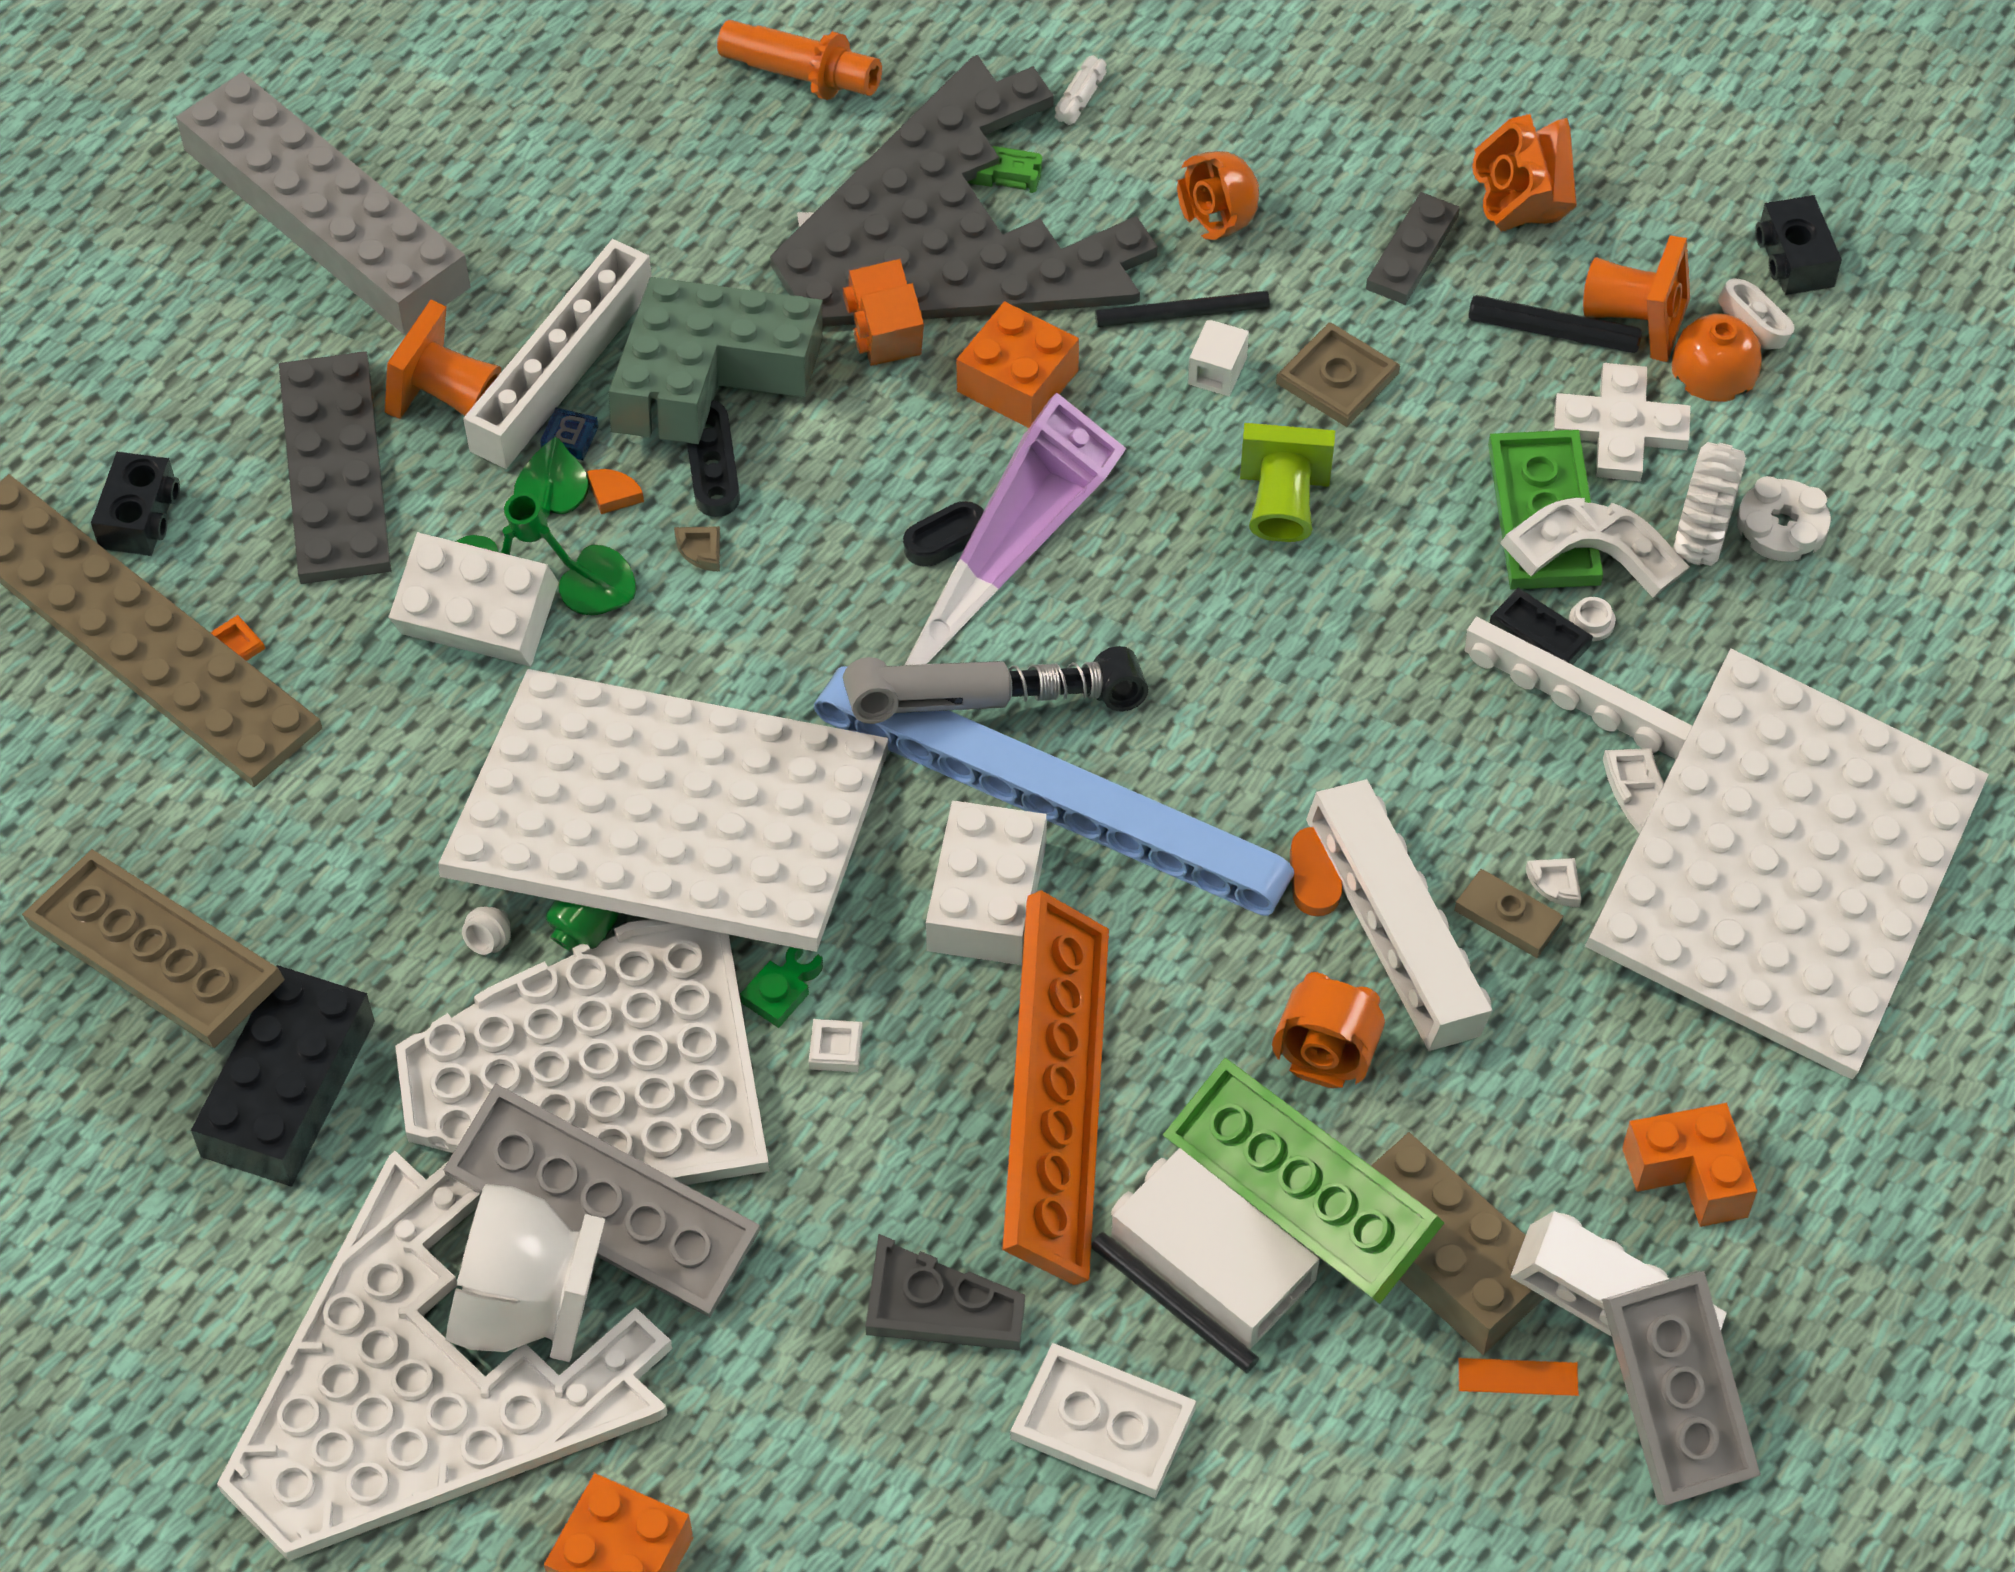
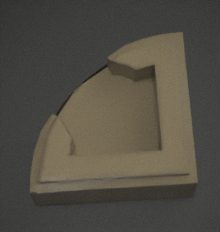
[674,526,720,571]

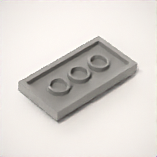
[1602,1271,1761,1505]

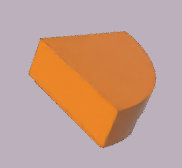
[587,469,644,514]

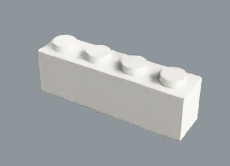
[1510,1211,1727,1337]

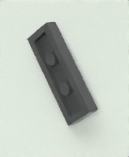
[1366,192,1460,305]

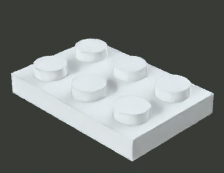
[1011,1343,1196,1498]

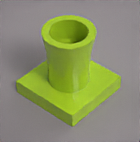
[1240,423,1336,542]

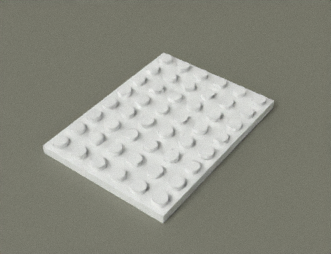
[1585,649,1989,1079]
[438,669,889,952]

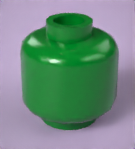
[546,900,618,953]

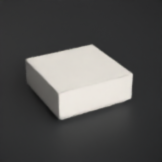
[809,1019,863,1072]

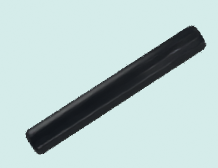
[1468,295,1642,353]

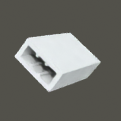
[1111,1148,1319,1349]

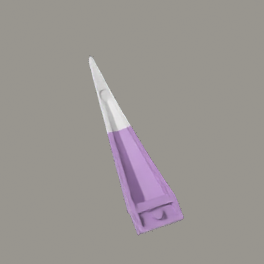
[905,393,1126,665]

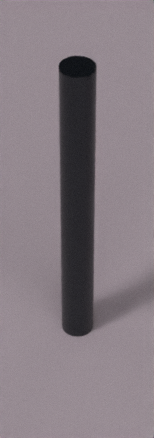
[1095,290,1270,327]
[1091,1232,1259,1374]

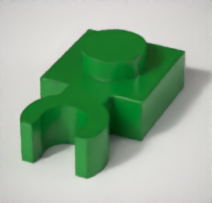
[740,947,823,1028]

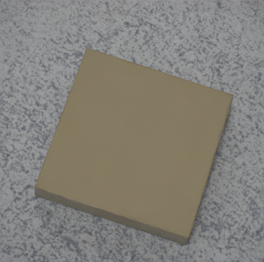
[1276,322,1400,427]

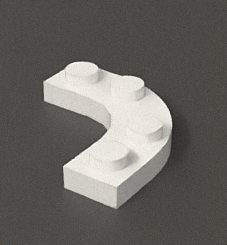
[1501,498,1690,598]

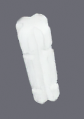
[1055,55,1107,125]

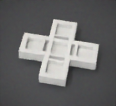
[1553,363,1690,481]

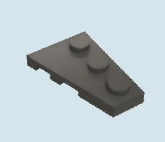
[865,1234,1025,1350]

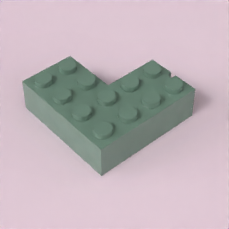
[608,277,823,444]

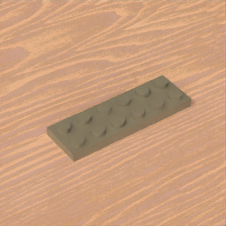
[22,849,285,1049]

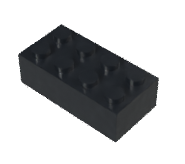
[191,965,375,1187]

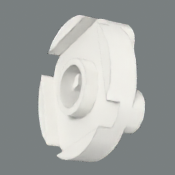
[1737,476,1831,561]

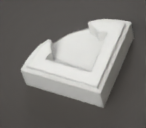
[1526,858,1581,907]

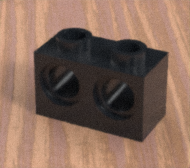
[91,451,180,556]

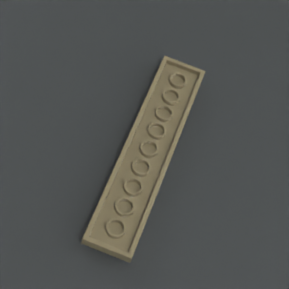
[0,474,323,787]

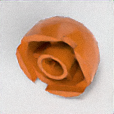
[1177,151,1259,240]
[1672,314,1762,402]

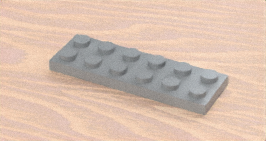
[443,1083,761,1318]

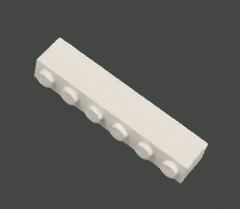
[463,239,652,469]
[1306,779,1493,1051]

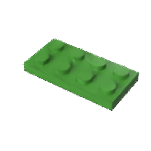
[1488,430,1603,590]

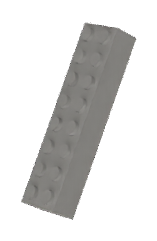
[176,72,471,335]

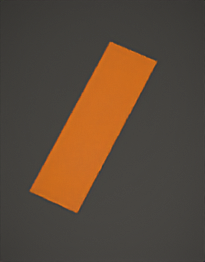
[1458,1358,1579,1396]

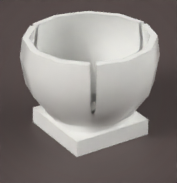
[445,1184,605,1362]

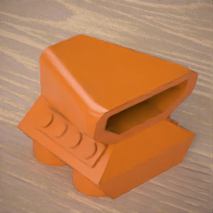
[1472,114,1577,231]

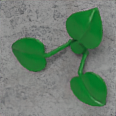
[455,437,636,615]

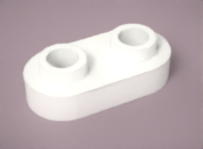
[1718,279,1795,350]

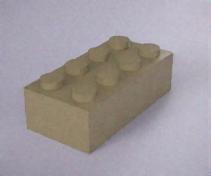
[1371,1132,1545,1355]

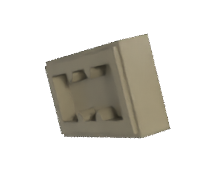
[1454,869,1564,958]

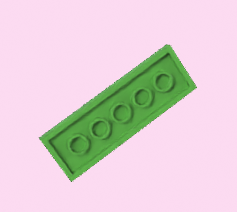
[1163,1057,1444,1304]

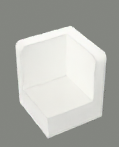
[1188,320,1249,397]

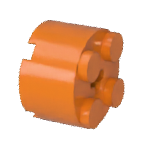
[1272,972,1385,1088]

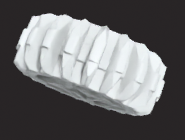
[1673,442,1746,566]

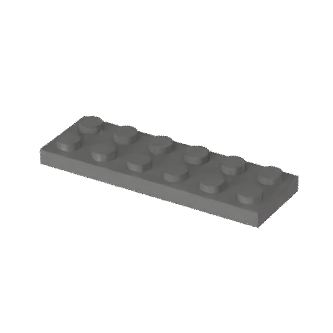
[279,351,392,584]

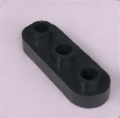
[687,400,740,517]

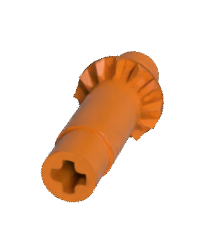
[717,20,882,100]

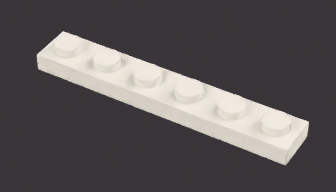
[1465,616,1692,760]

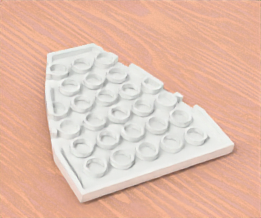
[395,919,769,1185]

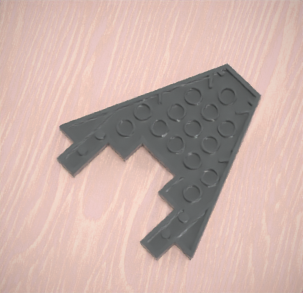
[770,54,1158,327]

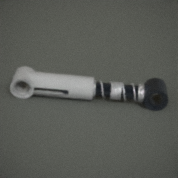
[843,646,1148,724]

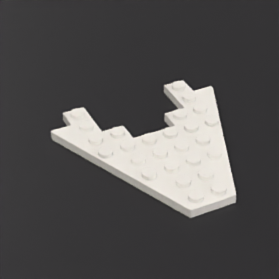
[217,1151,672,1561]

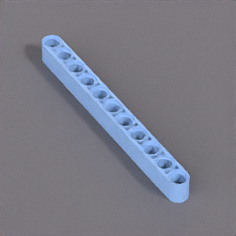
[814,666,1294,916]

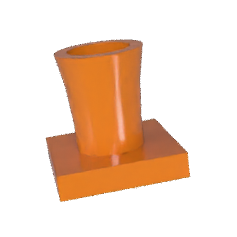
[1583,235,1690,362]
[385,299,501,419]

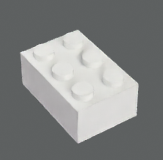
[388,532,559,667]
[926,800,1047,965]

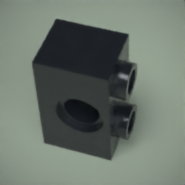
[1755,195,1842,295]

